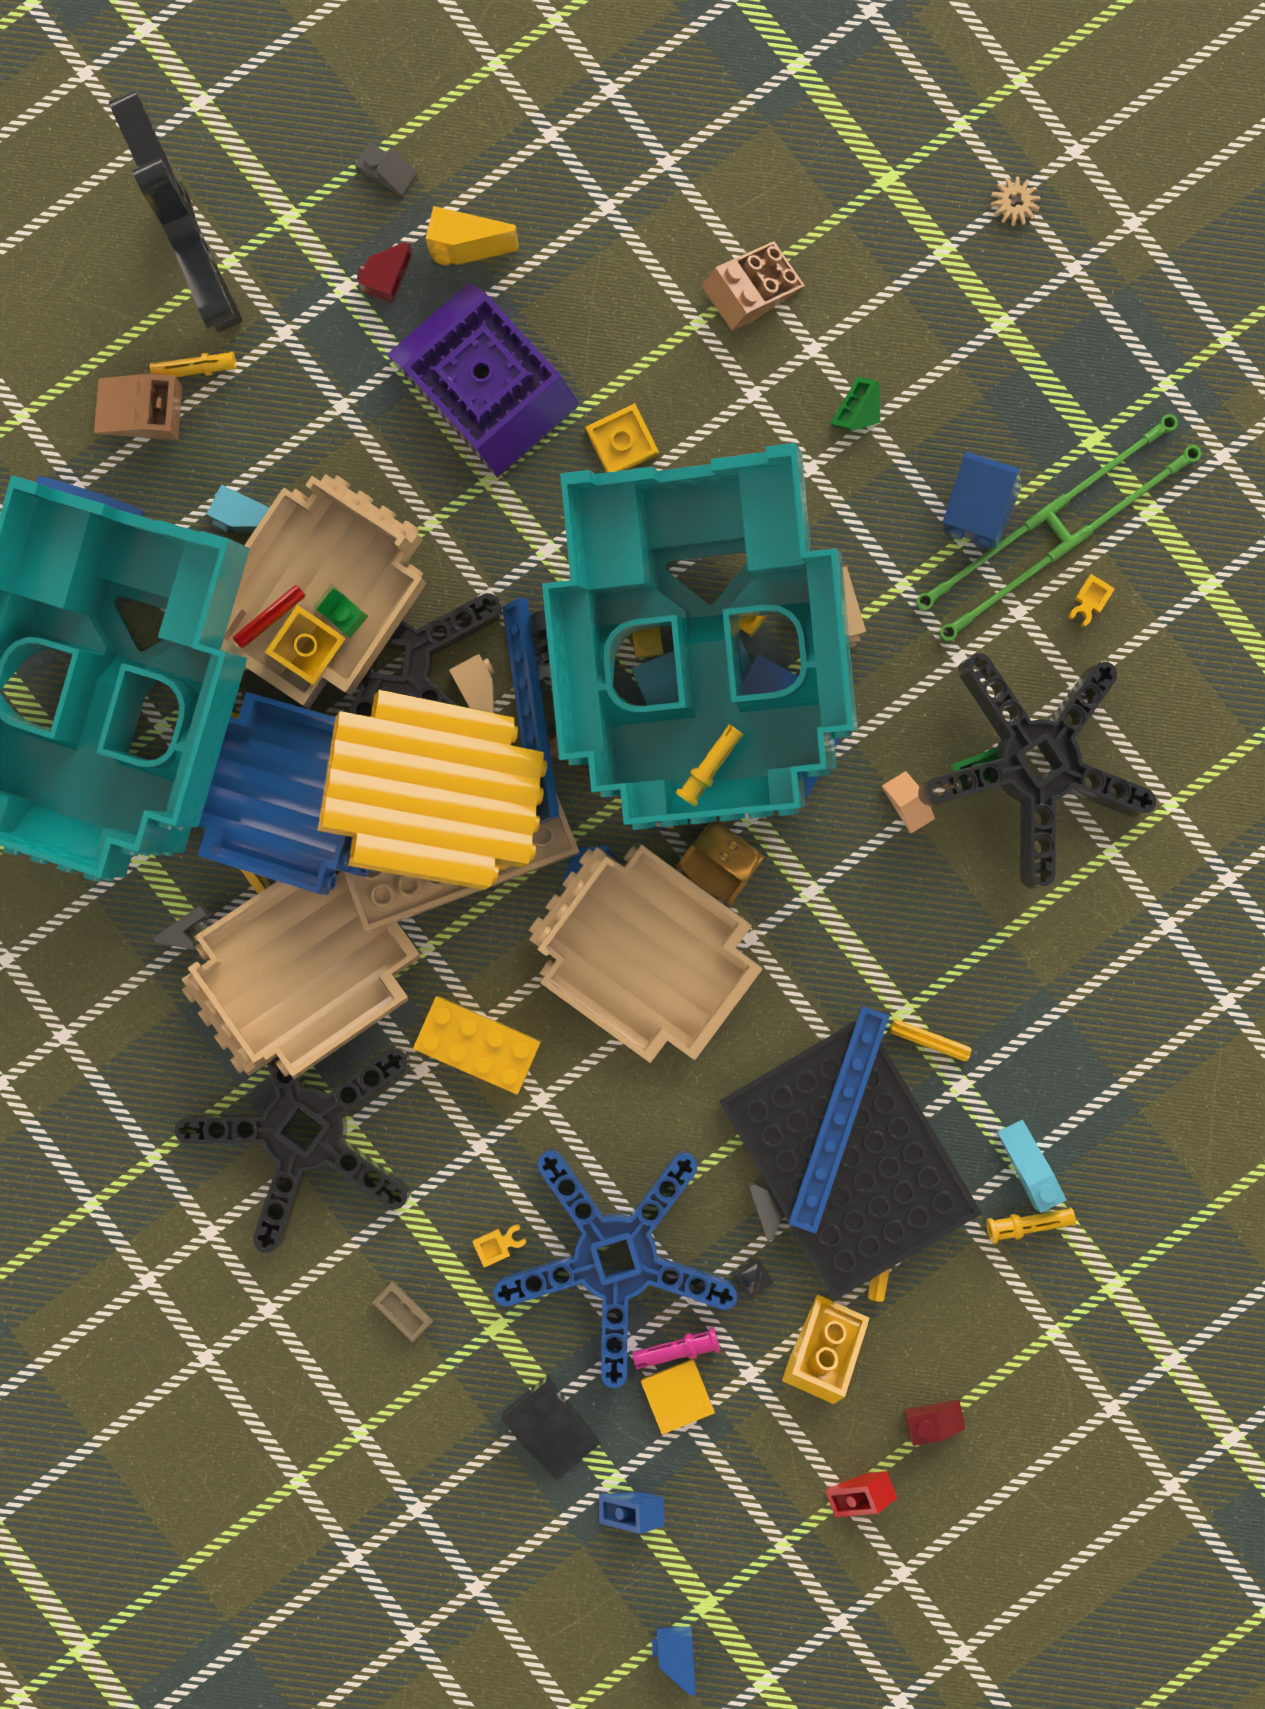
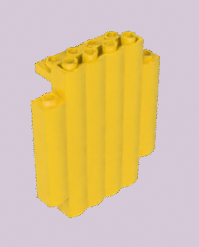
[317,690,547,890]

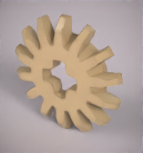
[991,177,1040,226]

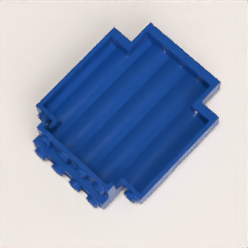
[198,692,373,895]

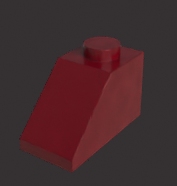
[357,242,413,304]
[903,1400,965,1446]

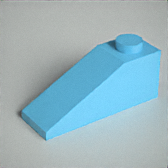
[206,484,269,532]
[997,1120,1066,1213]

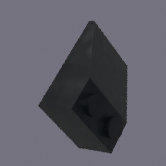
[501,1375,601,1480]

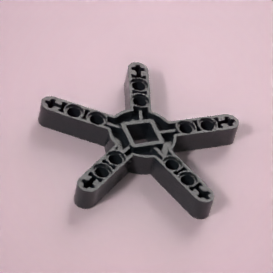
[108,90,243,332]
[349,593,502,717]
[918,653,1157,889]
[174,1048,410,1253]

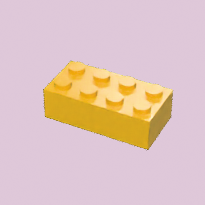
[413,996,542,1095]

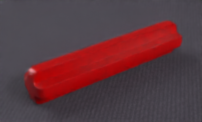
[233,585,305,648]

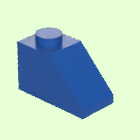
[599,1492,664,1534]
[652,1626,696,1695]

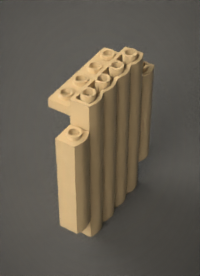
[221,474,427,709]
[529,844,762,1063]
[182,871,420,1079]

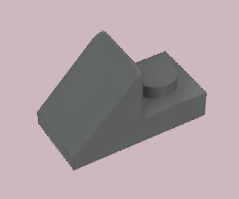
[355,142,417,197]
[153,906,212,950]

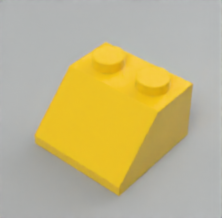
[265,604,346,685]

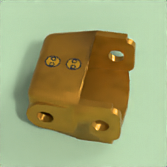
[675,821,765,907]

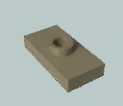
[372,1281,433,1343]

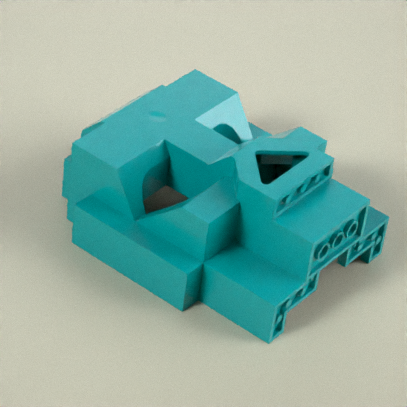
[542,443,858,830]
[0,475,250,882]

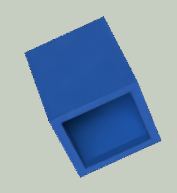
[942,452,1022,549]

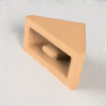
[882,771,935,834]

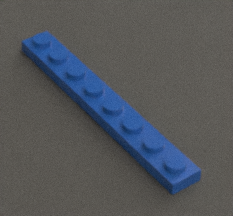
[502,598,559,824]
[788,1006,890,1234]

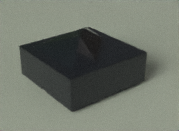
[734,1257,774,1298]

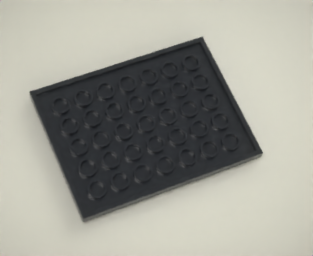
[719,1020,982,1301]

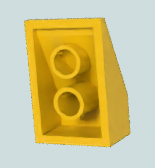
[426,206,519,266]
[782,1295,869,1404]

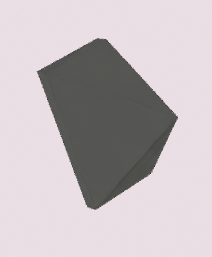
[748,1182,783,1241]

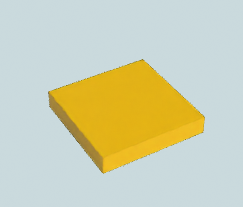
[585,403,659,473]
[641,1358,715,1435]

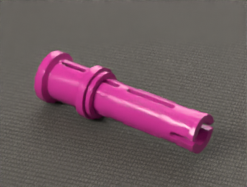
[632,1327,720,1370]

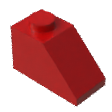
[825,1471,897,1518]

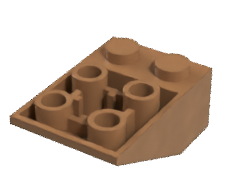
[702,241,805,331]
[94,374,182,440]

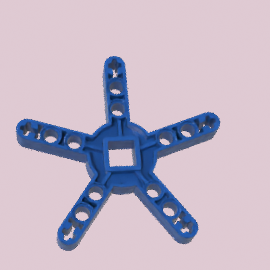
[493,1149,737,1388]

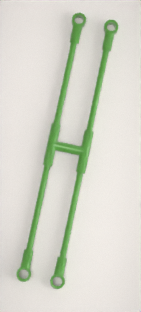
[916,414,1201,642]

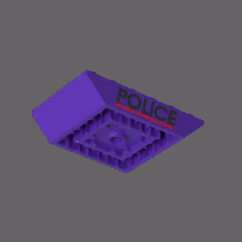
[386,282,580,478]

